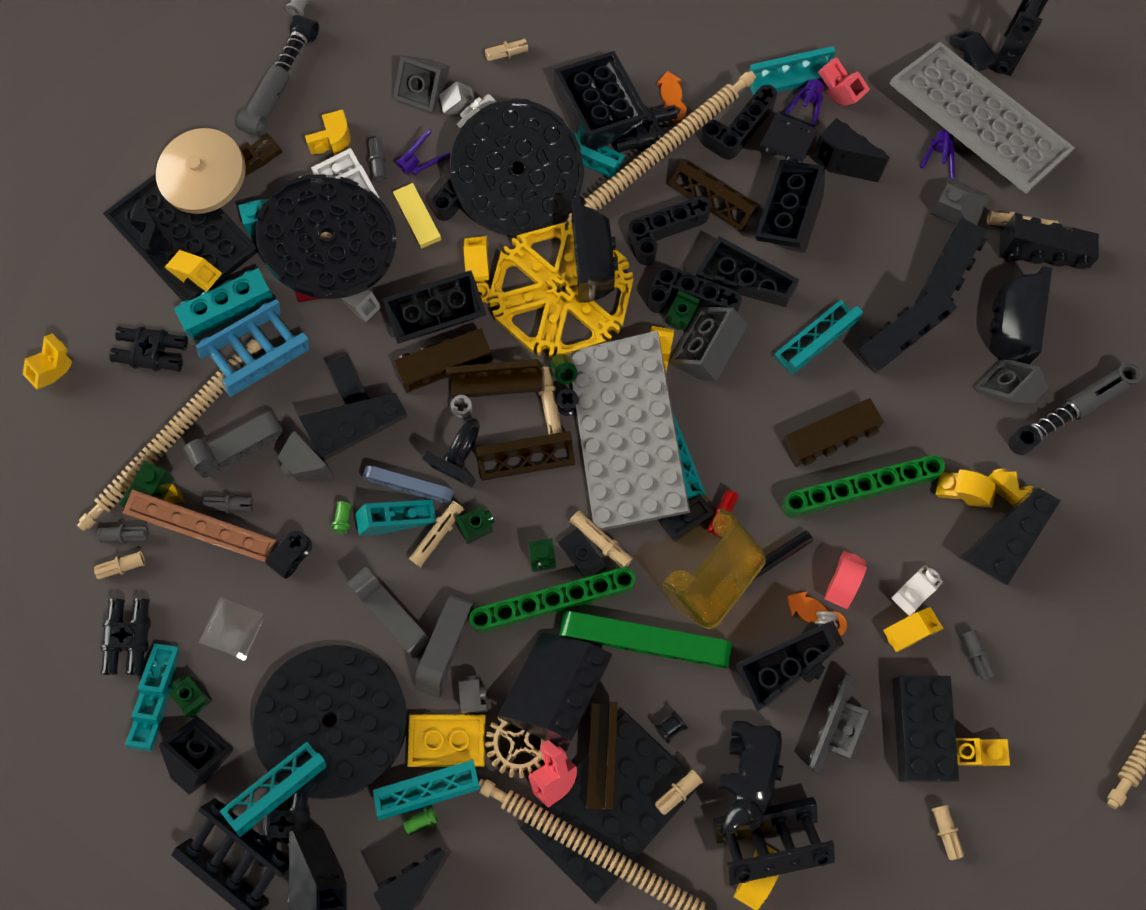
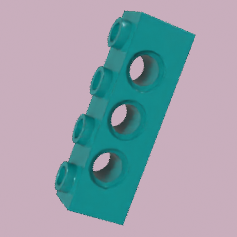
[174,268,275,340]

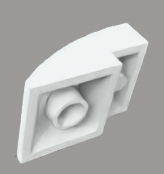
[311,148,379,197]

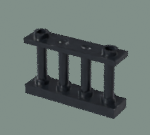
[991,0,1048,76]
[713,797,835,885]
[171,798,289,910]

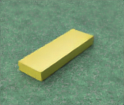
[393,183,441,249]

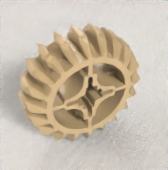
[485,717,546,779]

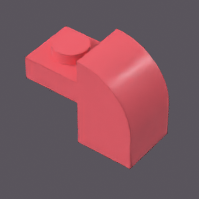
[818,57,870,106]
[824,551,867,609]
[528,740,577,807]

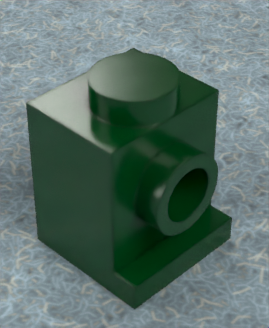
[666,290,700,331]
[455,506,495,544]
[528,538,556,572]
[168,676,212,718]

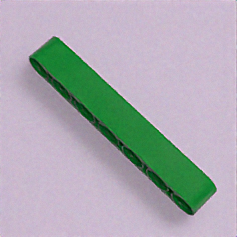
[782,455,945,518]
[469,567,635,633]
[559,611,732,668]

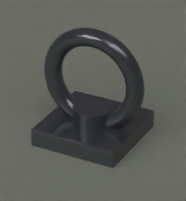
[422,418,480,488]

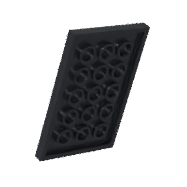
[103,174,259,302]
[520,713,701,904]

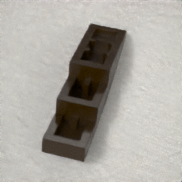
[240,134,283,176]

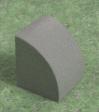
[439,81,475,115]
[341,289,381,322]

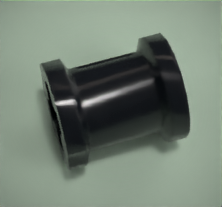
[557,389,578,416]
[655,711,688,744]

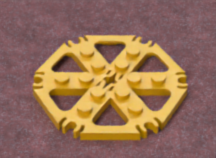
[488,222,634,359]

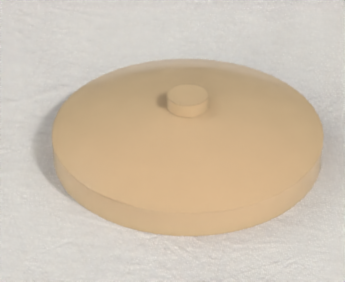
[156,128,246,214]

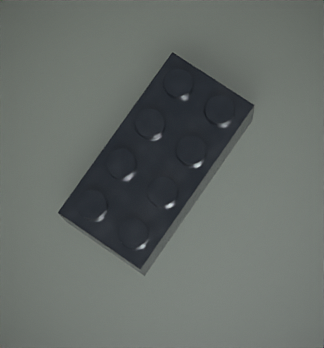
[892,675,959,782]

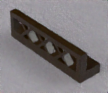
[668,159,761,231]
[446,359,545,398]
[476,431,575,481]
[586,702,618,811]

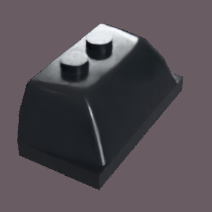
[755,160,825,253]
[572,198,618,303]
[989,266,1052,365]
[382,270,486,344]

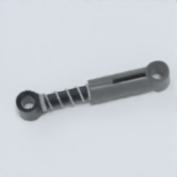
[236,15,319,137]
[1009,361,1143,455]

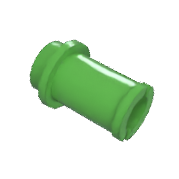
[331,501,352,534]
[403,807,438,836]

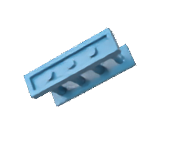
[196,299,310,397]

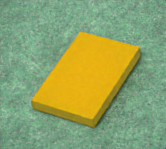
[407,715,486,767]

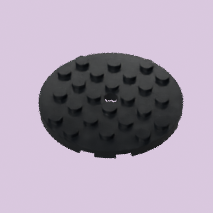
[450,99,584,237]
[256,174,396,299]
[252,645,407,800]

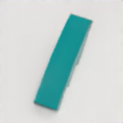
[125,643,180,752]

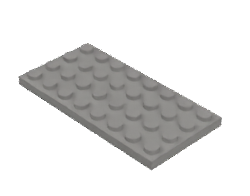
[889,42,1075,194]
[568,331,690,530]

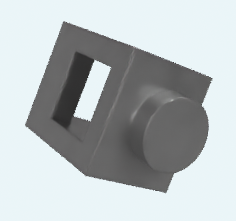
[458,676,488,715]

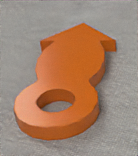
[657,71,687,123]
[787,592,847,636]

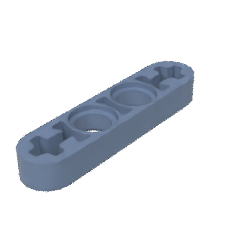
[362,466,454,504]

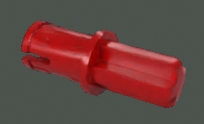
[706,490,739,537]

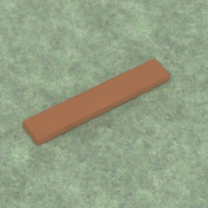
[123,490,276,562]

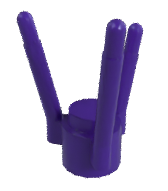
[784,79,824,125]
[396,129,451,175]
[920,129,955,179]

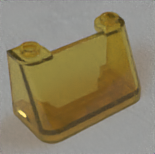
[662,508,766,629]

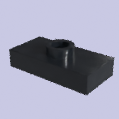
[661,495,715,542]
[558,528,607,578]

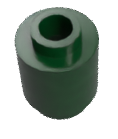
[550,354,577,384]

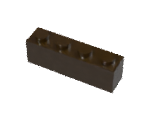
[394,328,493,393]
[782,398,884,467]

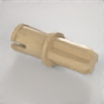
[485,38,528,61]
[94,551,146,579]
[655,770,703,815]
[932,805,964,860]

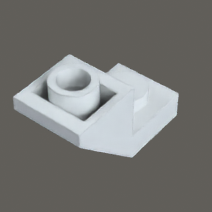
[891,564,943,616]

